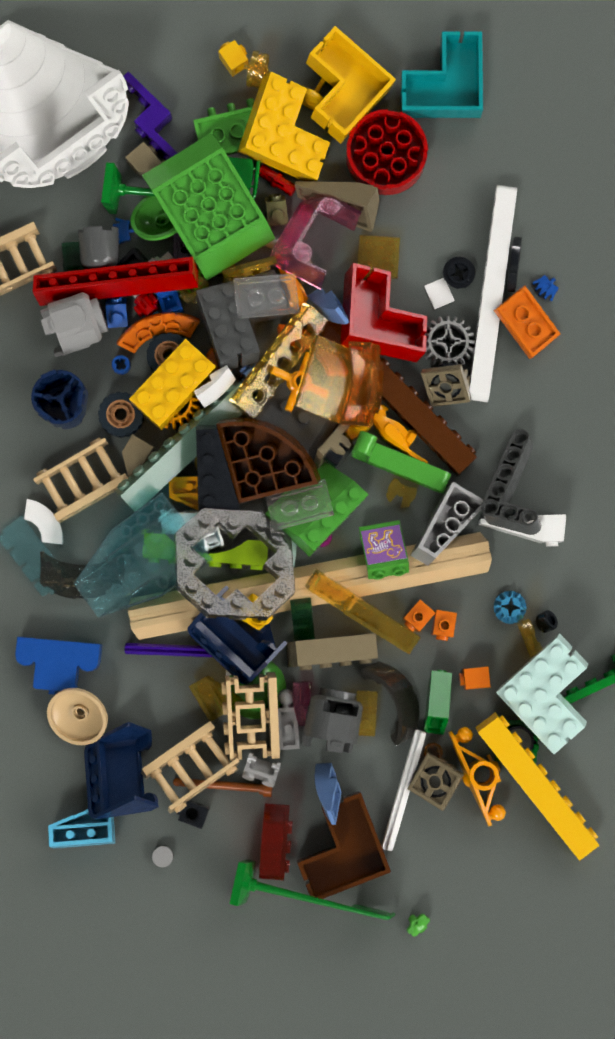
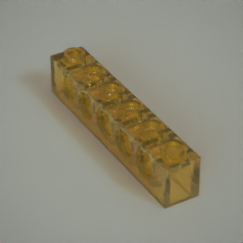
[229,303,328,419]

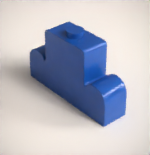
[15,637,102,695]

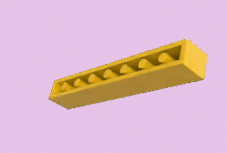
[475,712,599,861]

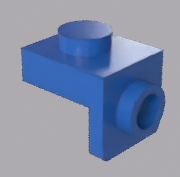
[155,290,184,313]
[106,297,129,328]

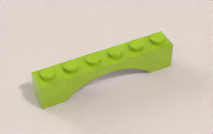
[143,533,269,570]

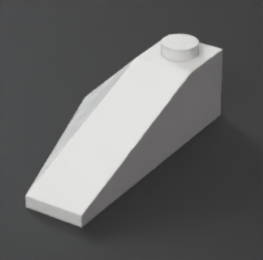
[478,514,566,547]

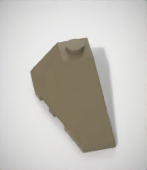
[295,181,380,232]

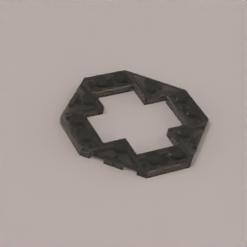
[174,508,295,621]

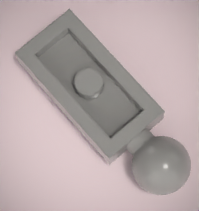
[278,689,300,750]

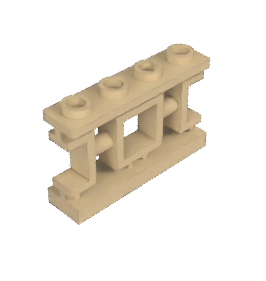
[221,672,280,761]

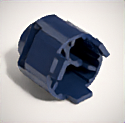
[31,369,88,429]

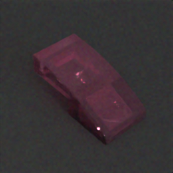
[293,681,312,726]

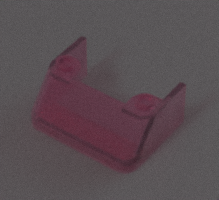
[270,197,361,290]

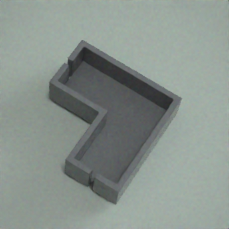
[196,270,287,370]

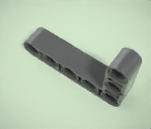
[481,429,542,535]

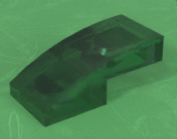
[62,241,85,272]
[290,598,315,641]

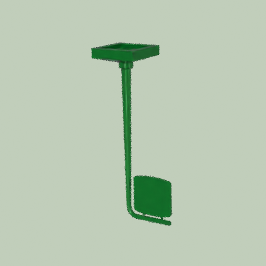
[101,157,261,214]
[229,859,395,920]

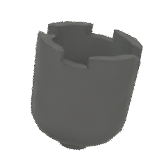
[78,226,119,269]

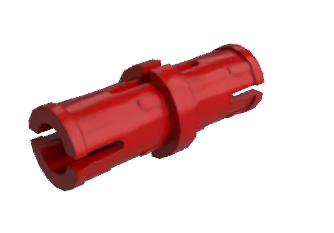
[259,164,296,197]

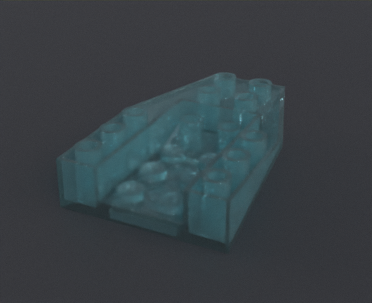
[74,492,213,618]

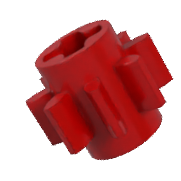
[134,293,159,317]

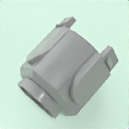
[40,292,108,357]

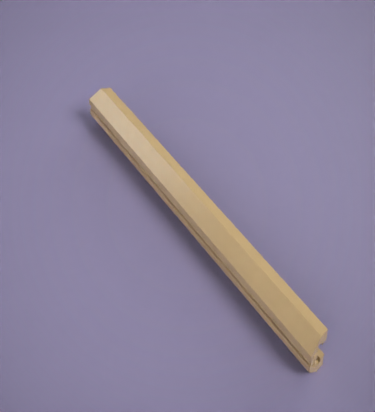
[128,532,492,640]

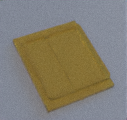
[295,335,369,425]

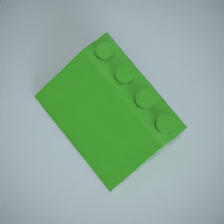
[265,462,369,557]

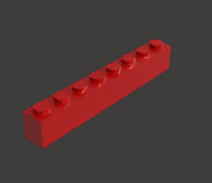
[33,257,199,306]

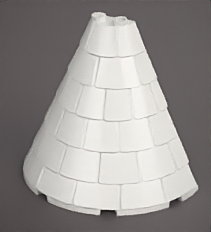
[0,20,129,188]

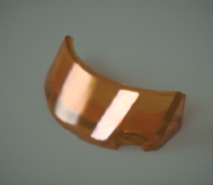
[341,341,384,428]

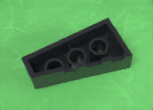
[196,425,240,512]

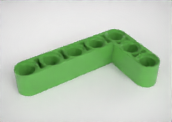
[351,431,451,494]

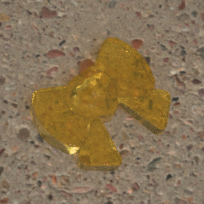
[386,478,417,508]

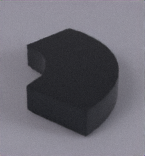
[507,237,522,292]

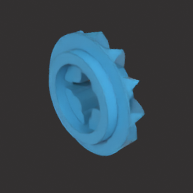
[493,591,527,624]

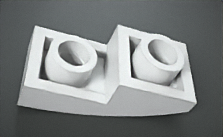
[194,365,236,408]

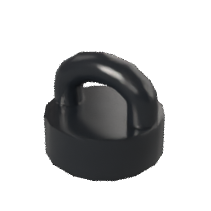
[536,610,558,633]

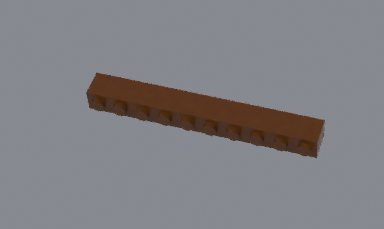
[316,319,477,476]

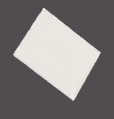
[424,278,455,309]

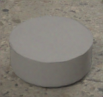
[152,846,174,867]

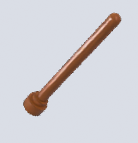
[173,778,273,797]

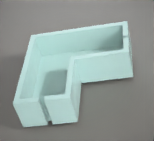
[496,633,588,754]

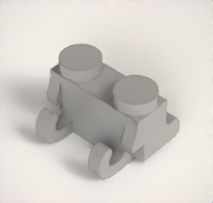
[242,753,281,787]

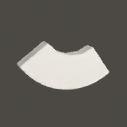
[24,499,63,545]

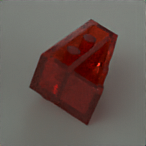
[259,803,293,880]

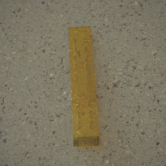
[305,569,421,654]

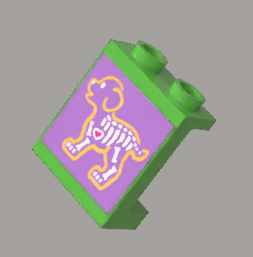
[359,520,409,580]

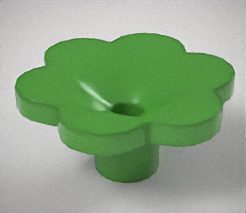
[407,914,430,937]

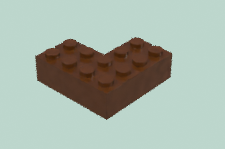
[297,791,391,899]

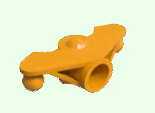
[448,727,506,827]

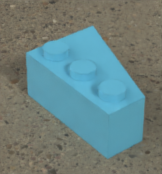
[48,809,115,849]

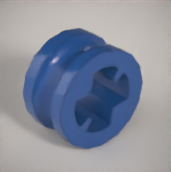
[112,355,131,375]

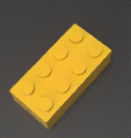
[129,339,217,430]

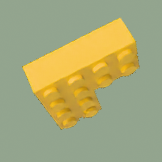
[306,26,396,144]
[237,72,330,181]

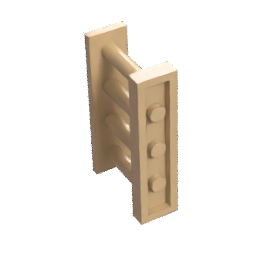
[0,222,57,296]
[33,438,128,523]
[141,721,240,814]

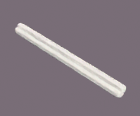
[381,729,426,851]

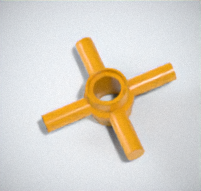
[270,352,328,412]

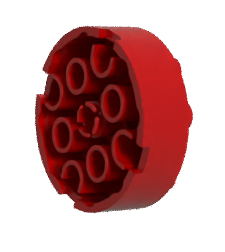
[346,109,428,195]

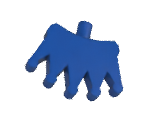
[113,218,134,244]
[532,275,559,301]

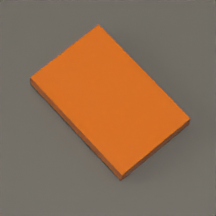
[493,286,561,359]

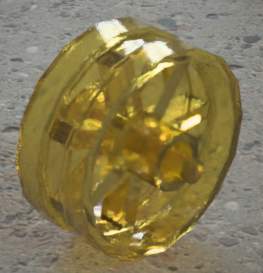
[244,50,272,89]

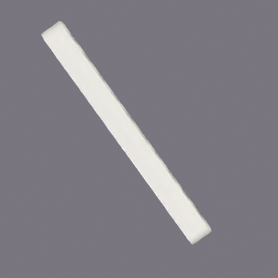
[469,185,517,403]

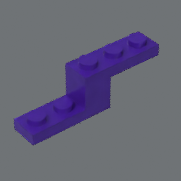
[123,71,177,161]

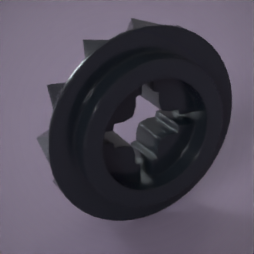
[443,257,475,289]

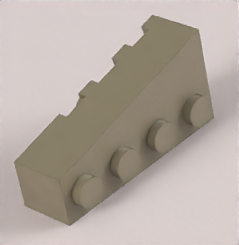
[286,633,378,670]

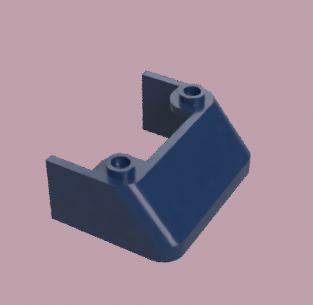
[188,586,287,685]

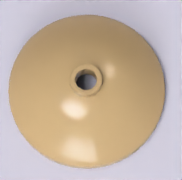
[47,688,108,745]

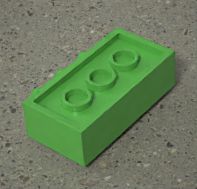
[193,98,254,155]

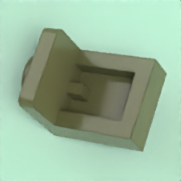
[265,193,289,226]

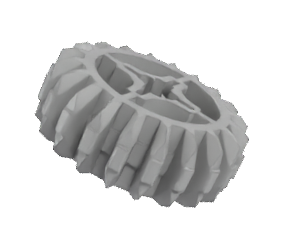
[425,315,475,366]

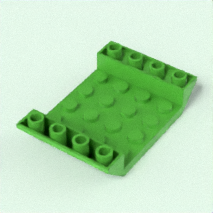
[142,133,276,281]

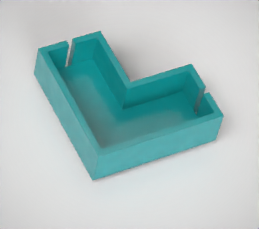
[401,31,483,118]

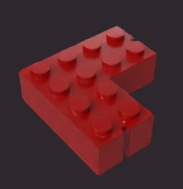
[340,263,427,363]

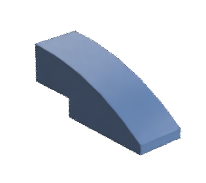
[308,287,349,324]
[315,763,342,825]

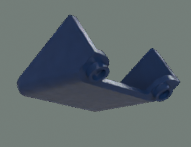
[84,722,159,819]

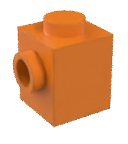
[403,599,435,632]
[431,610,457,641]

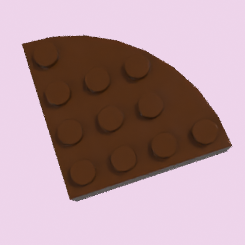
[216,418,321,503]

